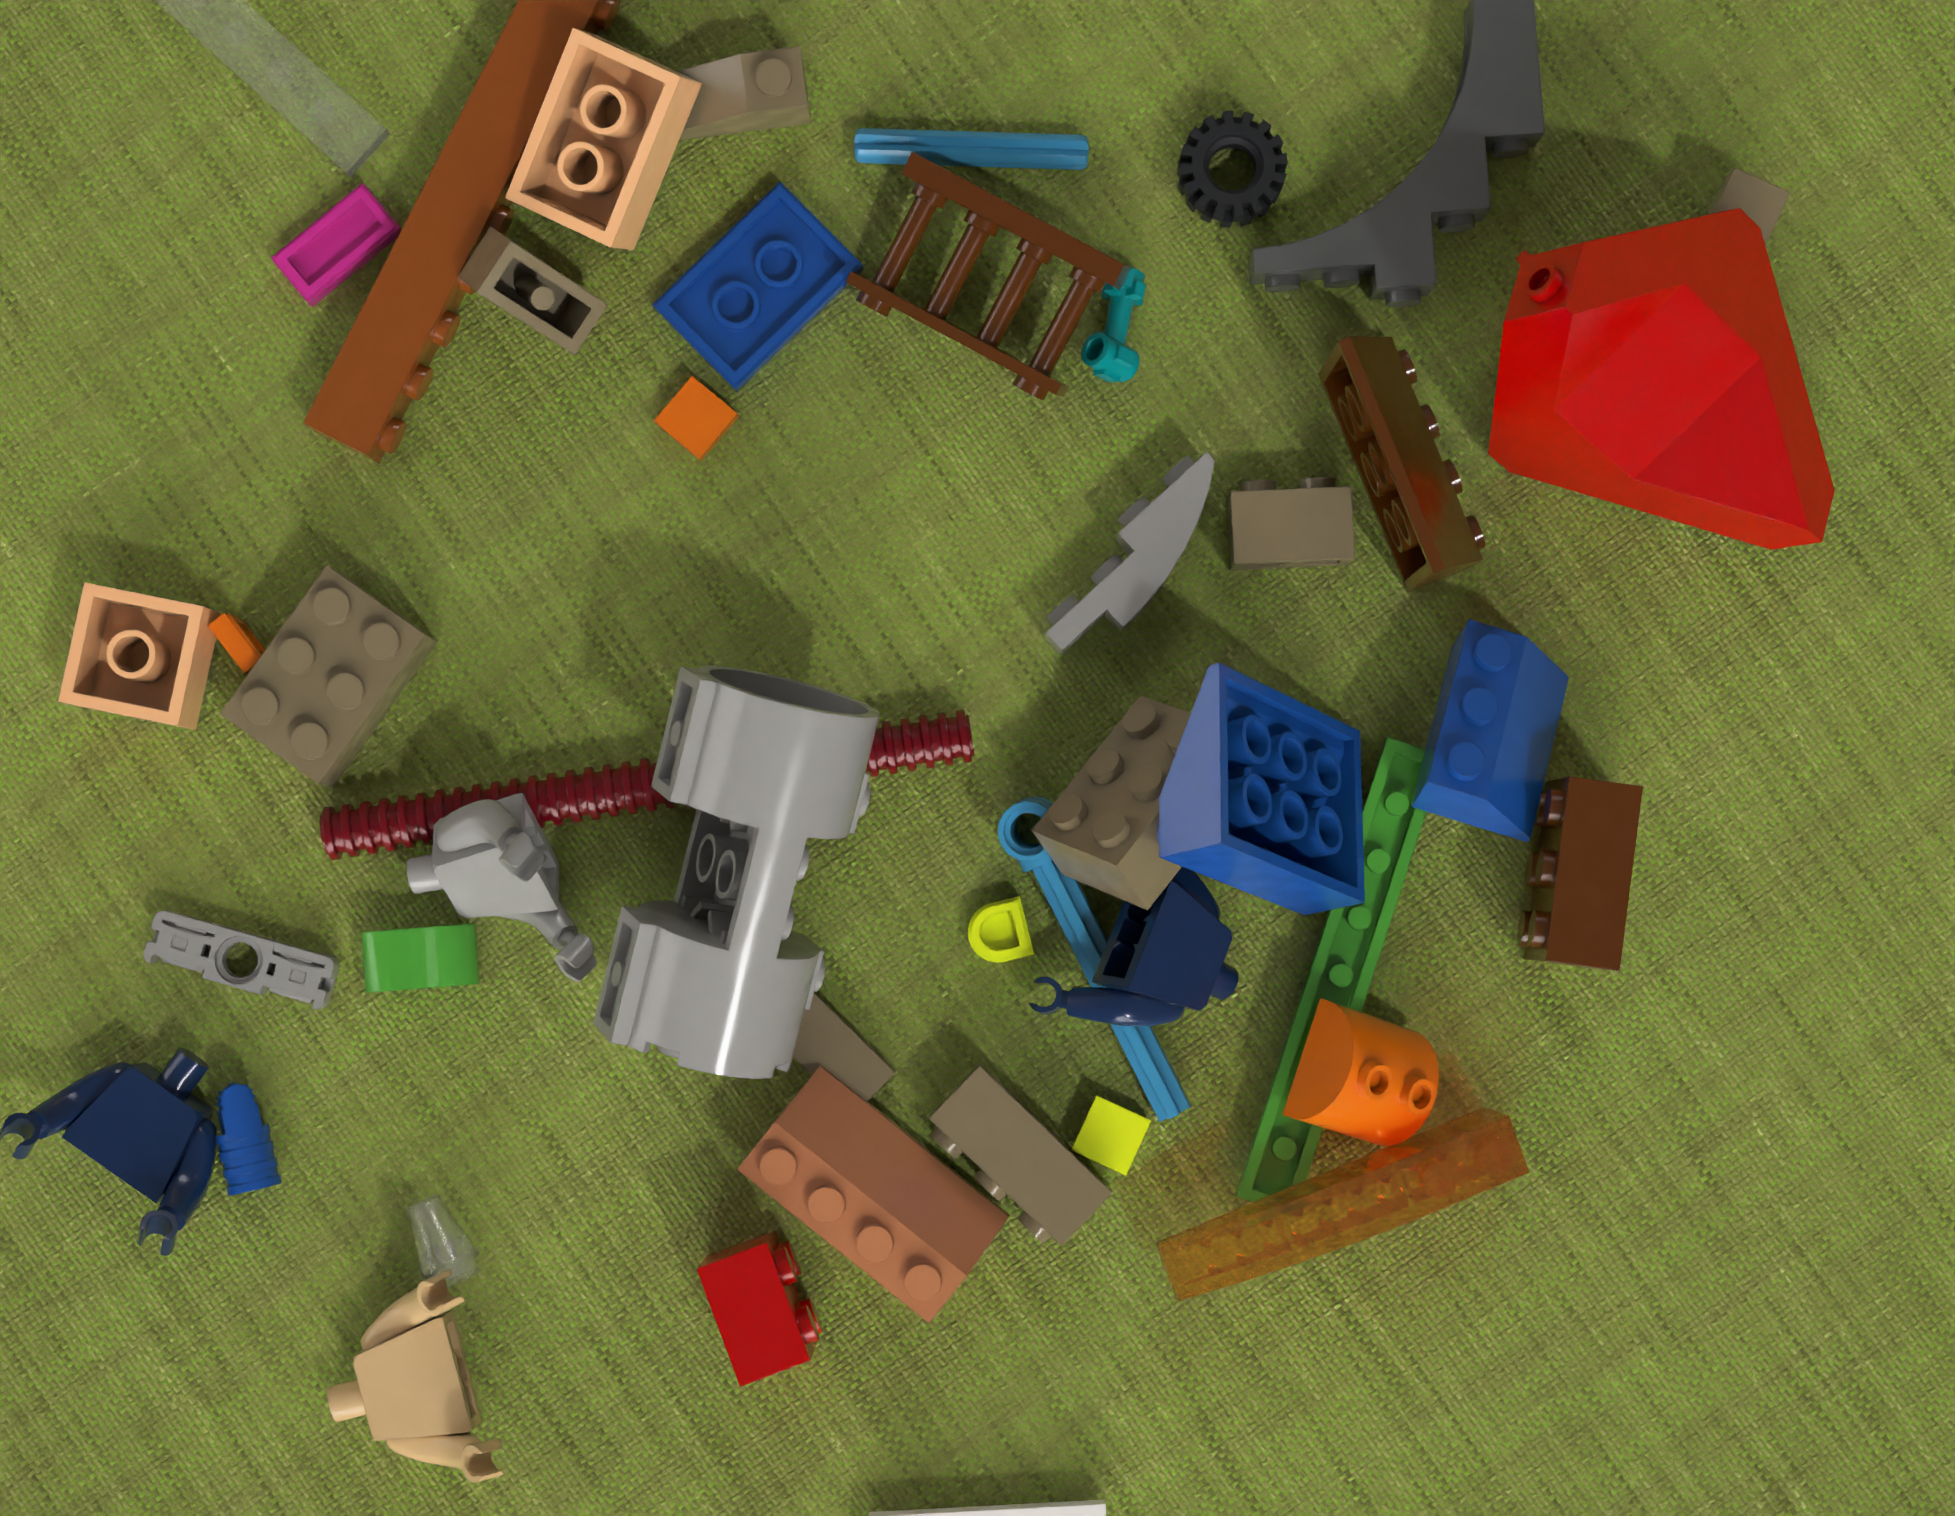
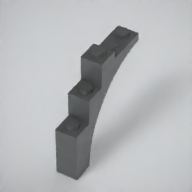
[1248,0,1545,307]

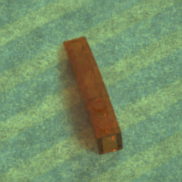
[1155,1107,1529,1301]

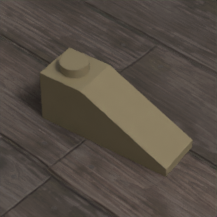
[677,46,811,140]

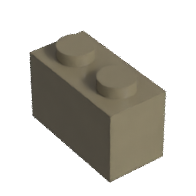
[458,226,608,355]
[1226,477,1355,571]

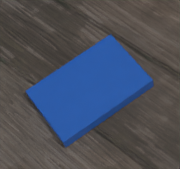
[652,181,864,392]

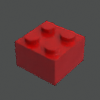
[697,1230,823,1387]

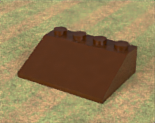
[1318,336,1485,593]

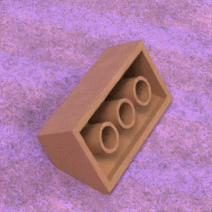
[737,1065,1010,1323]

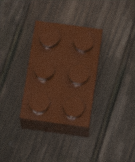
[1517,776,1643,971]

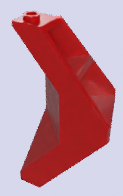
[1488,208,1835,550]

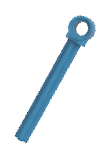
[998,796,1191,1122]

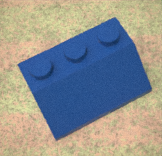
[1411,619,1569,842]

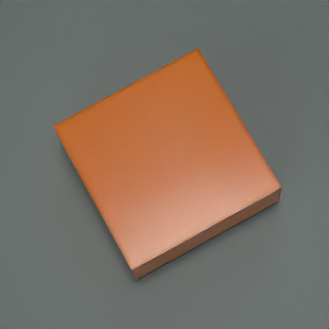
[654,376,739,462]
[208,613,266,674]

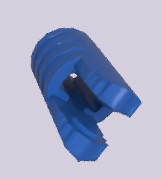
[215,1082,282,1196]

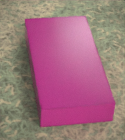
[271,183,402,307]

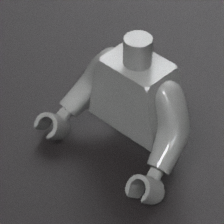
[407,793,597,982]

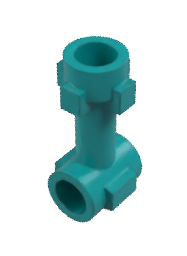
[1081,267,1146,383]

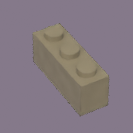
[929,1063,1112,1246]

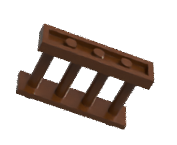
[846,152,1131,401]

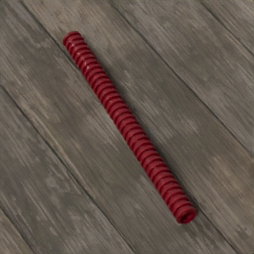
[319,709,975,860]

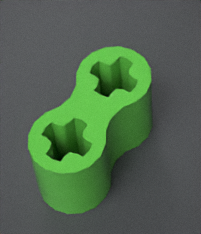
[361,924,480,993]

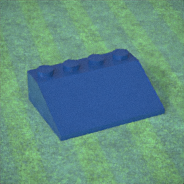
[1157,663,1365,915]

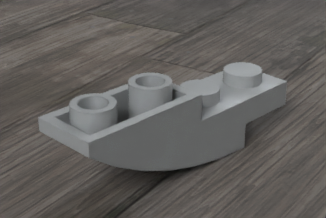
[1045,452,1215,656]

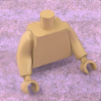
[327,1269,504,1483]

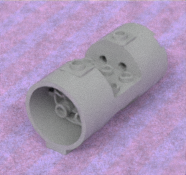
[593,666,880,1079]

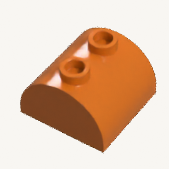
[1282,998,1439,1146]

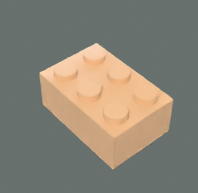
[505,28,702,250]

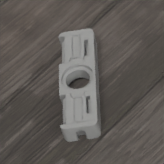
[143,911,340,1009]

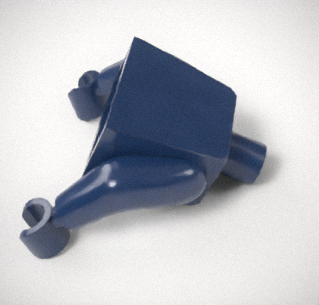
[1029,867,1239,1027]
[0,1047,217,1256]

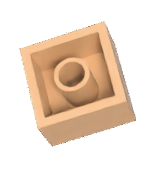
[58,582,221,730]

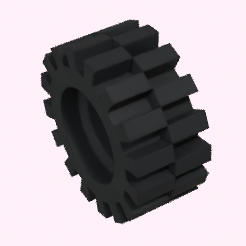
[1177,111,1288,228]

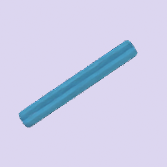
[854,128,1089,170]

